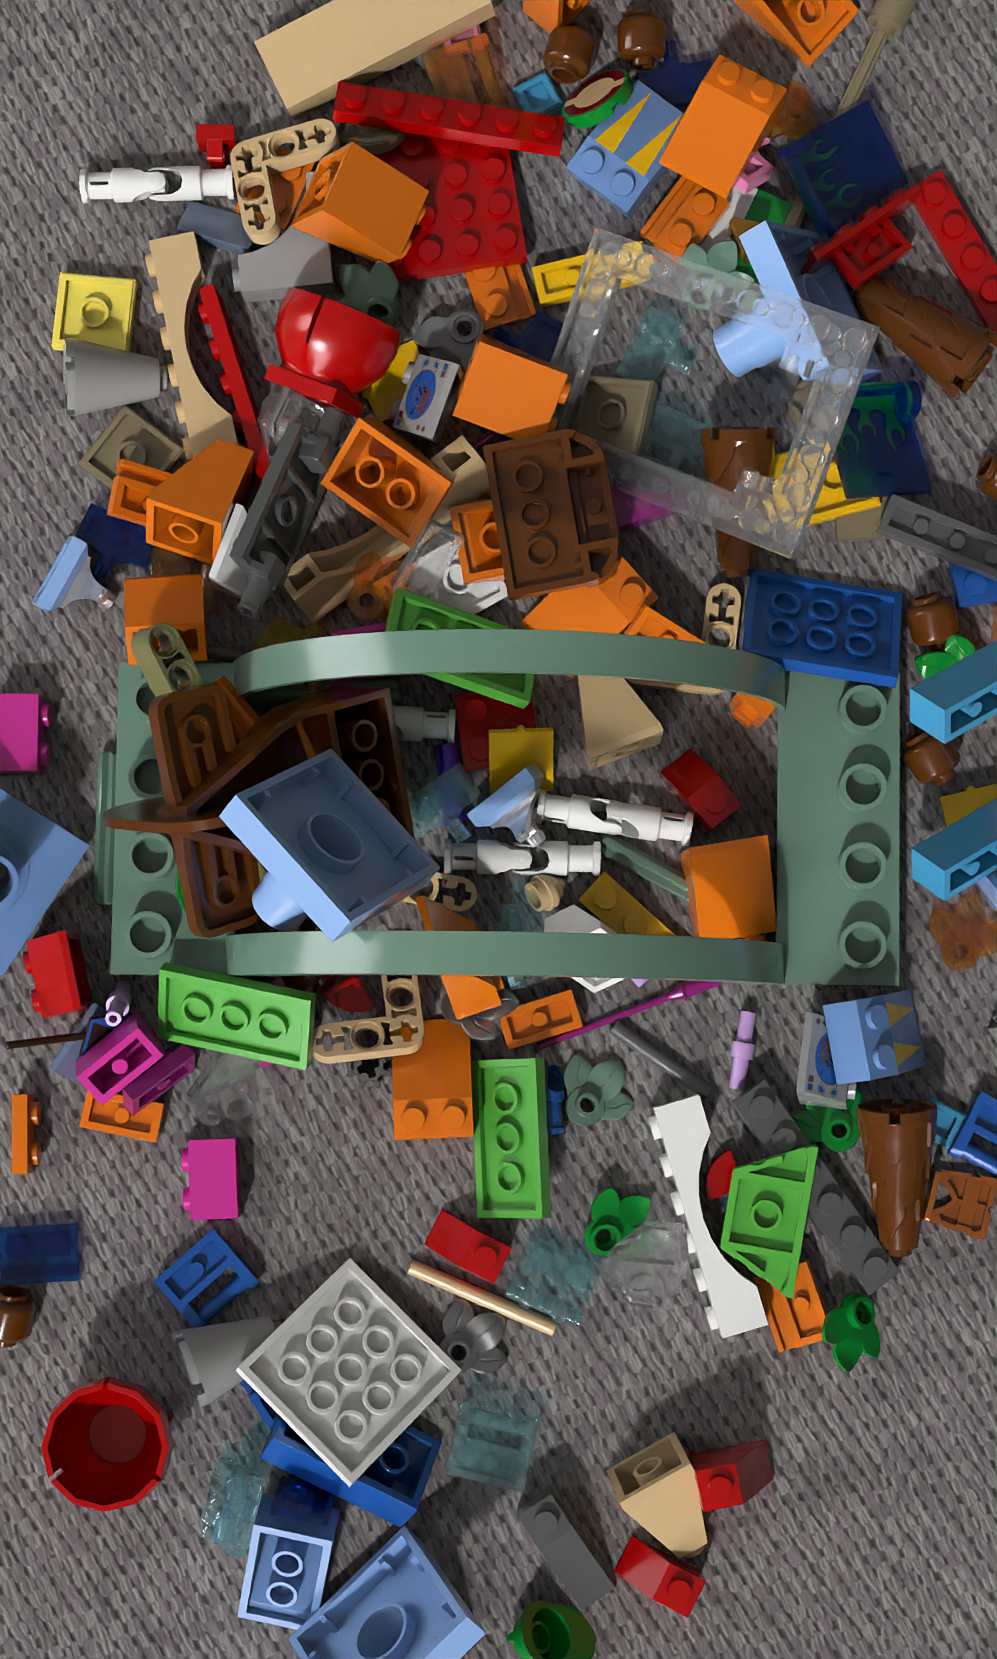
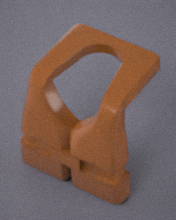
[922,1168,997,1240]

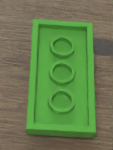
[385,588,535,709]
[157,962,316,1070]
[471,1058,551,1219]

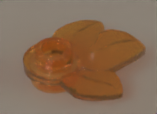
[766,79,816,140]
[347,551,414,621]
[929,894,997,971]

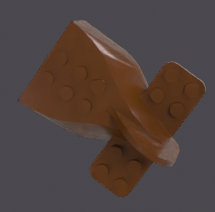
[103,685,415,938]

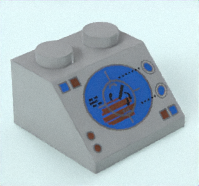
[389,354,465,446]
[796,1012,857,1110]

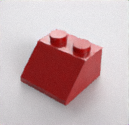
[23,930,93,1019]

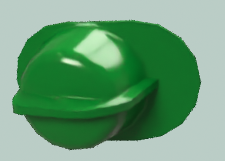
[506,1601,596,1659]

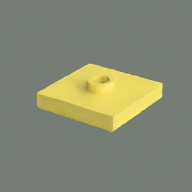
[51,272,138,352]

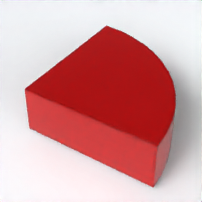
[323,975,376,1012]
[705,1149,737,1201]

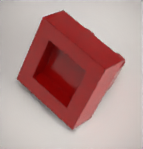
[196,124,238,169]

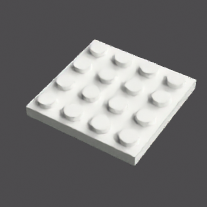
[236,1258,462,1487]

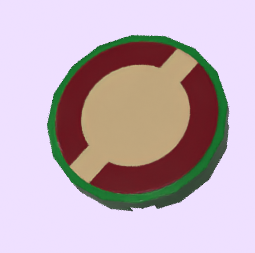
[562,69,634,129]

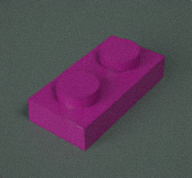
[123,1044,195,1116]

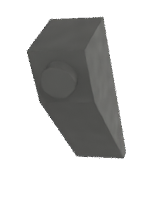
[517,1486,616,1610]

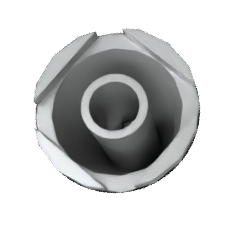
[63,338,167,416]
[172,1316,281,1408]

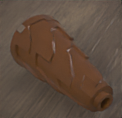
[852,277,997,400]
[700,427,778,577]
[857,1099,937,1257]

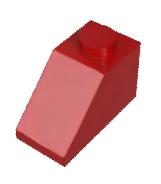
[660,749,742,833]
[424,1209,512,1284]
[614,1535,706,1618]

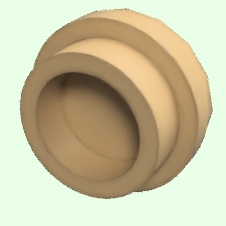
[525,874,566,912]

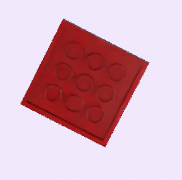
[373,133,527,283]

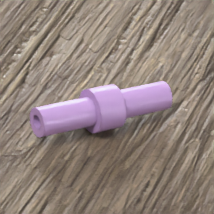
[105,981,131,1026]
[729,1011,756,1090]

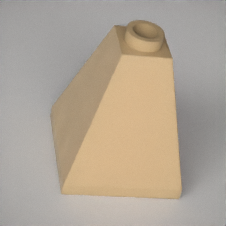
[577,675,663,771]
[606,1432,708,1559]

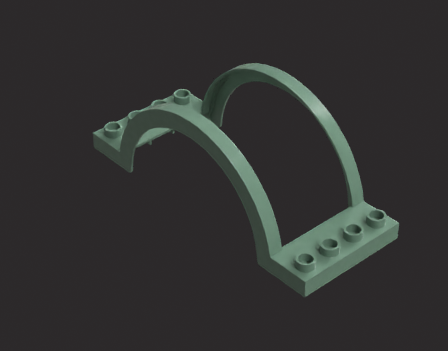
[110,629,900,987]

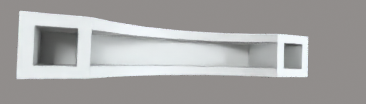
[647,1094,768,1338]

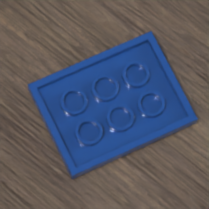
[741,569,902,688]

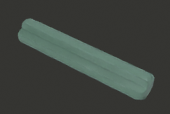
[601,834,689,902]

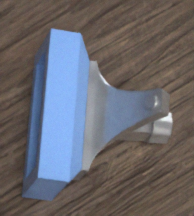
[32,535,116,611]
[466,763,546,848]

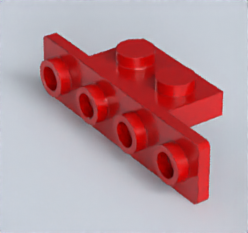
[800,184,923,290]

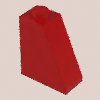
[688,1439,774,1512]

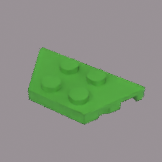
[720,1144,818,1299]

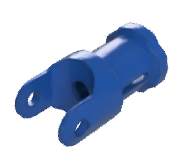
[545,1064,566,1135]

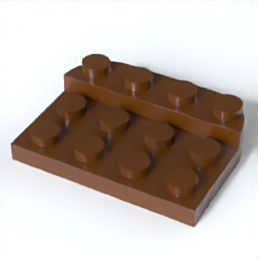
[483,429,622,601]

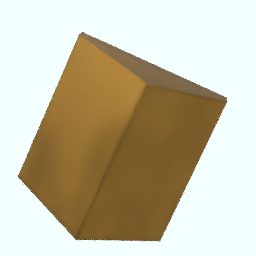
[728,217,760,265]

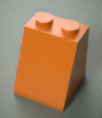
[291,141,429,264]
[452,333,572,439]
[146,439,254,565]
[680,835,777,941]

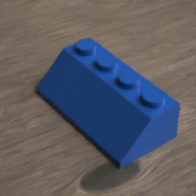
[259,1415,442,1528]

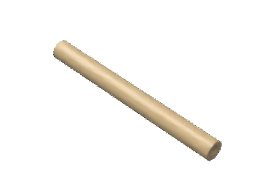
[407,1259,558,1336]

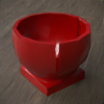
[264,287,402,418]
[41,1377,174,1512]

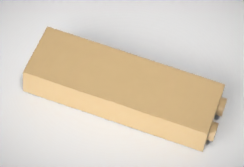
[254,0,495,120]

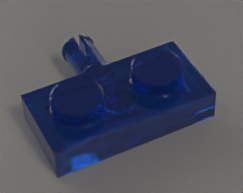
[636,40,712,108]
[493,310,572,364]
[75,503,158,582]

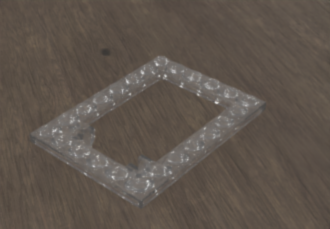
[551,227,880,559]

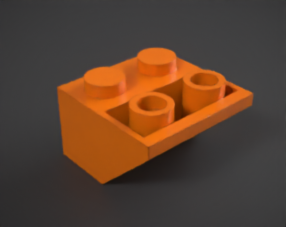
[124,574,209,665]

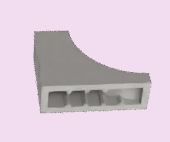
[232,171,335,303]

